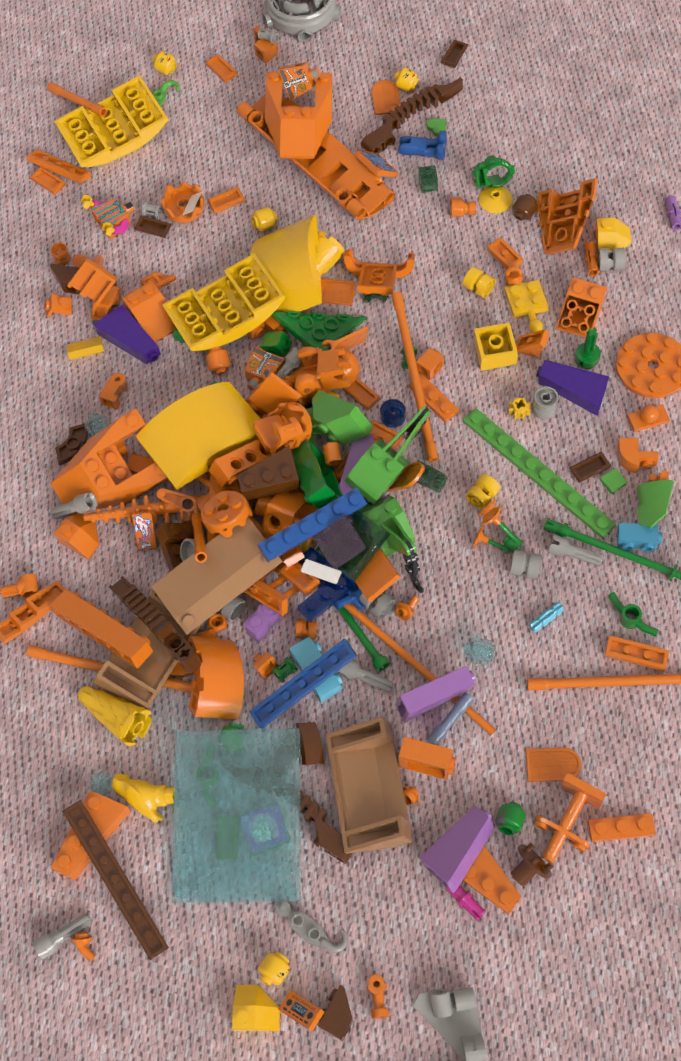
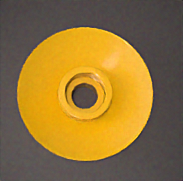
[479,186,513,213]

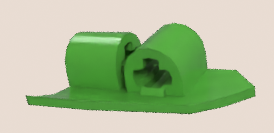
[637,480,674,529]

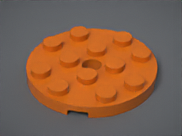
[616,333,681,398]

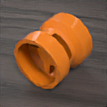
[50,242,71,265]
[296,619,317,639]

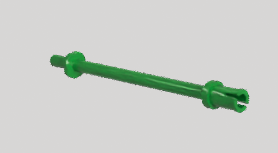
[543,518,681,581]

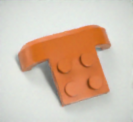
[344,249,415,295]

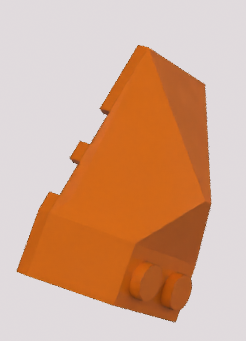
[537,178,598,255]

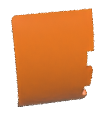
[188,636,244,720]

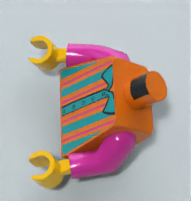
[81,195,135,239]

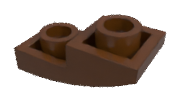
[296,722,324,765]

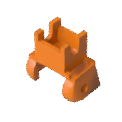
[295,346,351,406]

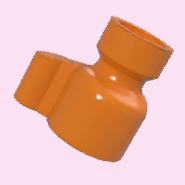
[450,197,476,217]

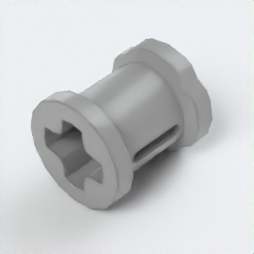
[141,201,163,219]

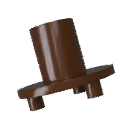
[511,843,554,886]

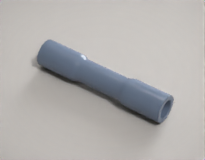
[426,692,475,745]

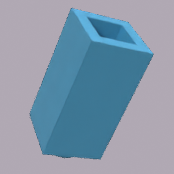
[617,522,662,552]

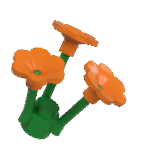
[472,499,523,553]

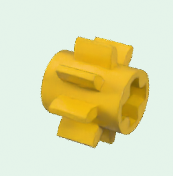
[508,397,531,420]

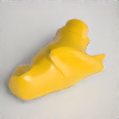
[111,773,178,823]

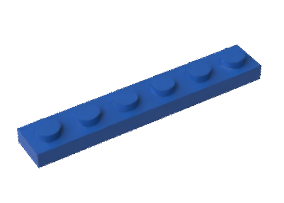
[258,488,367,562]
[249,639,357,729]

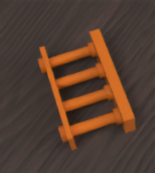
[244,557,314,616]

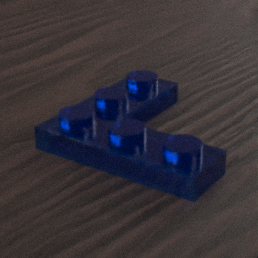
[297,547,354,623]

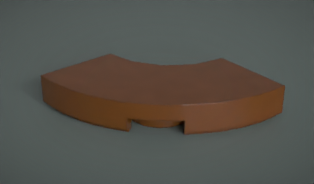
[55,423,89,465]

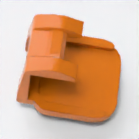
[253,415,303,455]

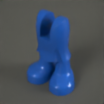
[398,131,447,160]

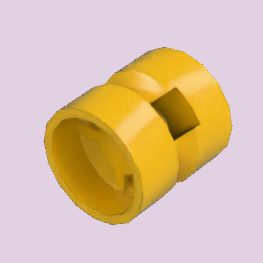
[462,266,496,299]
[465,474,501,510]

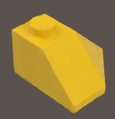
[594,217,631,252]
[232,985,280,1032]

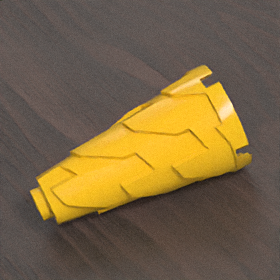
[315,231,345,276]
[78,685,152,746]

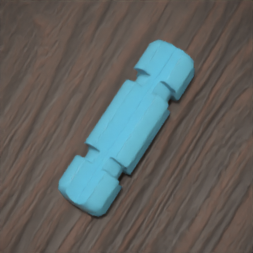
[529,602,564,632]

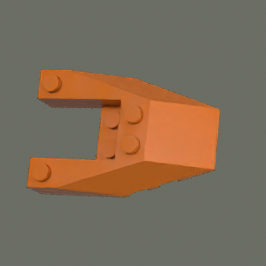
[265,72,332,159]
[50,408,168,516]

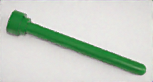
[338,607,390,672]

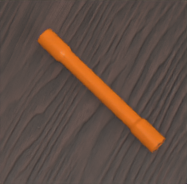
[47,82,107,117]
[191,512,207,563]

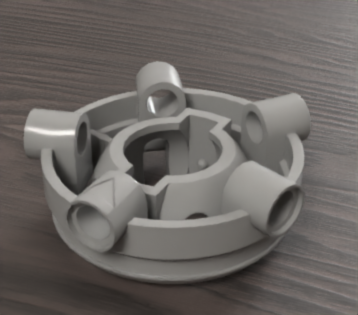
[263,0,342,42]

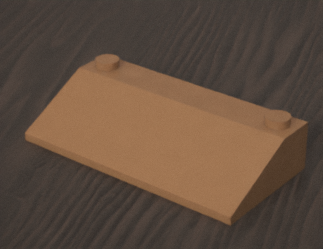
[151,516,283,635]
[94,590,202,709]
[326,717,413,854]

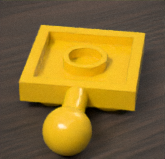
[504,280,549,333]

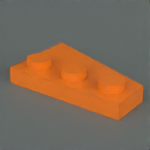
[462,846,521,915]

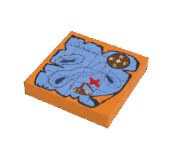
[355,150,399,177]

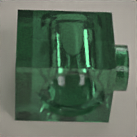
[418,165,438,193]

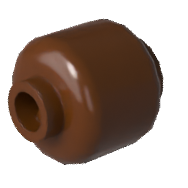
[512,194,538,221]

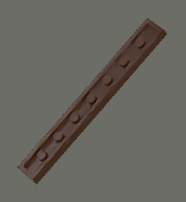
[62,800,169,960]

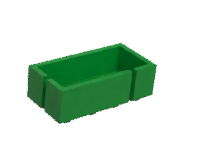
[291,439,343,511]

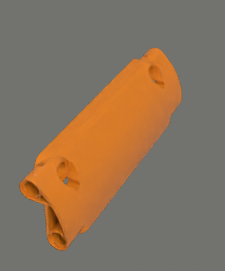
[237,95,395,220]

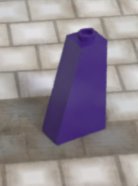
[93,305,161,364]
[536,360,609,416]

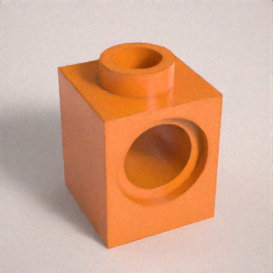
[416,348,444,380]

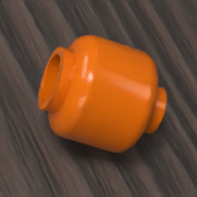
[205,347,231,375]

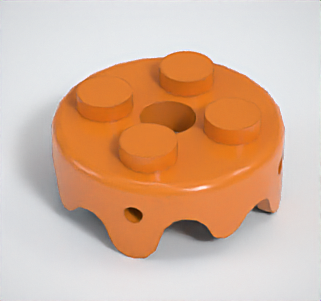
[161,182,205,223]
[267,401,312,444]
[201,491,253,538]

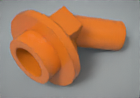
[395,595,420,621]
[71,932,96,962]

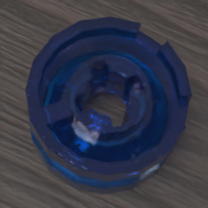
[380,399,406,428]

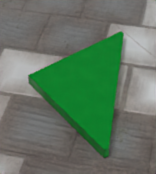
[271,310,366,351]

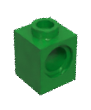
[260,331,292,357]

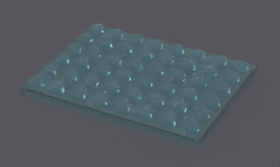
[172,728,301,903]

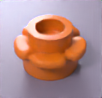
[208,614,227,633]
[403,786,419,806]

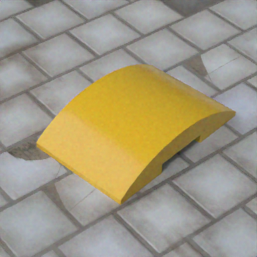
[54,75,168,167]
[250,215,322,317]
[162,253,285,351]
[136,382,261,490]

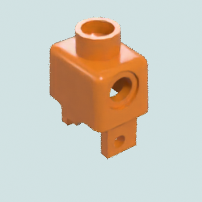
[255,490,316,544]

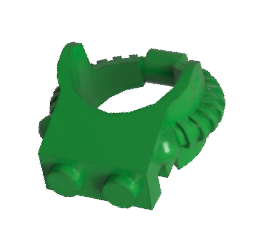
[472,155,515,189]

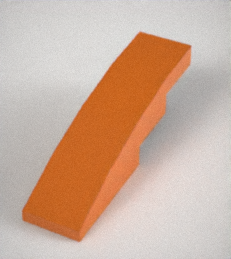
[0,580,65,645]

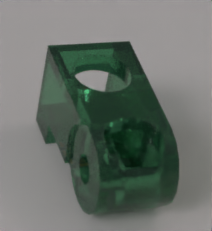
[415,460,448,493]

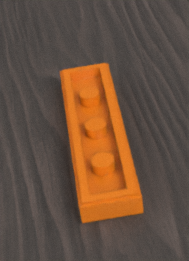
[27,149,91,184]

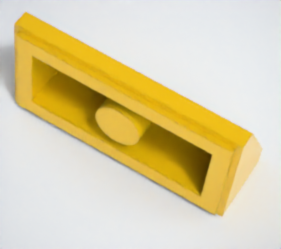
[67,336,105,360]

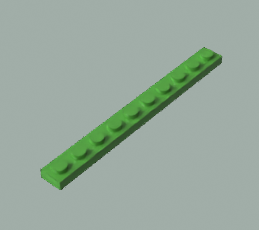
[463,408,616,539]

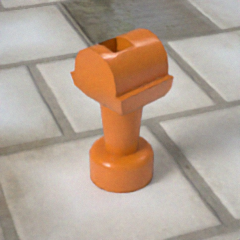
[367,974,389,1019]

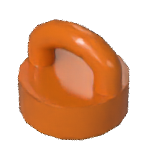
[505,267,523,285]

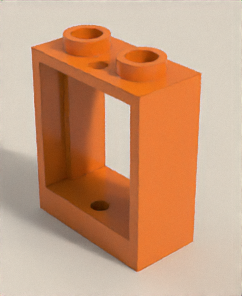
[399,736,456,780]

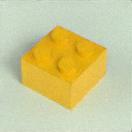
[473,323,518,371]

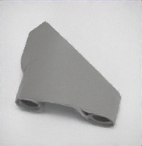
[412,987,487,1061]

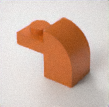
[253,26,278,63]
[617,438,659,473]

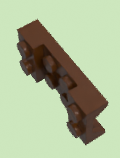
[156,523,194,572]

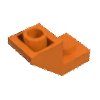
[91,286,121,321]
[247,317,287,340]

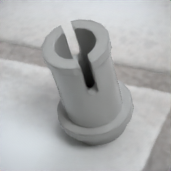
[258,28,279,44]

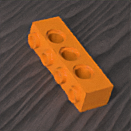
[209,439,272,488]

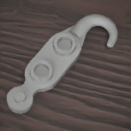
[276,901,348,953]

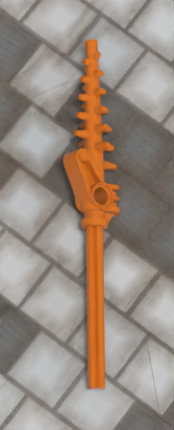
[83,485,305,524]

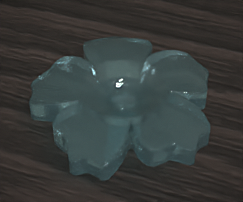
[89,772,112,796]

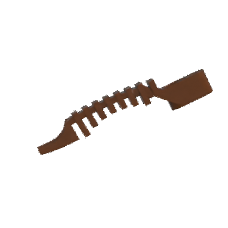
[361,77,463,154]
[109,576,201,673]
[222,759,353,864]

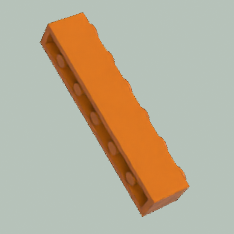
[50,589,153,669]

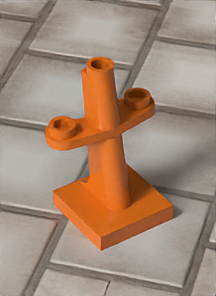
[67,254,117,306]
[534,772,606,864]

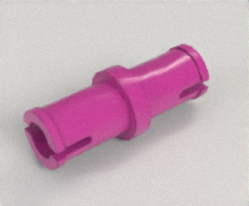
[445,885,486,921]

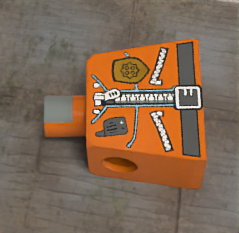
[278,62,321,101]
[245,347,285,391]

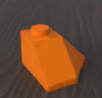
[53,513,100,560]

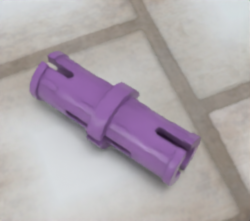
[665,195,681,230]

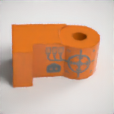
[99,373,128,410]

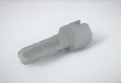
[276,347,303,379]
[50,492,97,519]
[548,534,604,566]
[338,659,394,693]
[31,913,92,961]

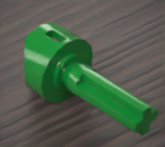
[575,328,601,370]

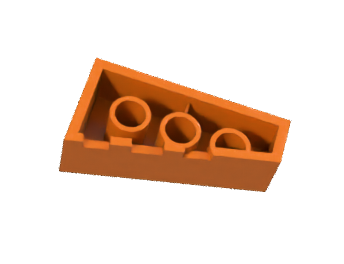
[51,790,131,881]

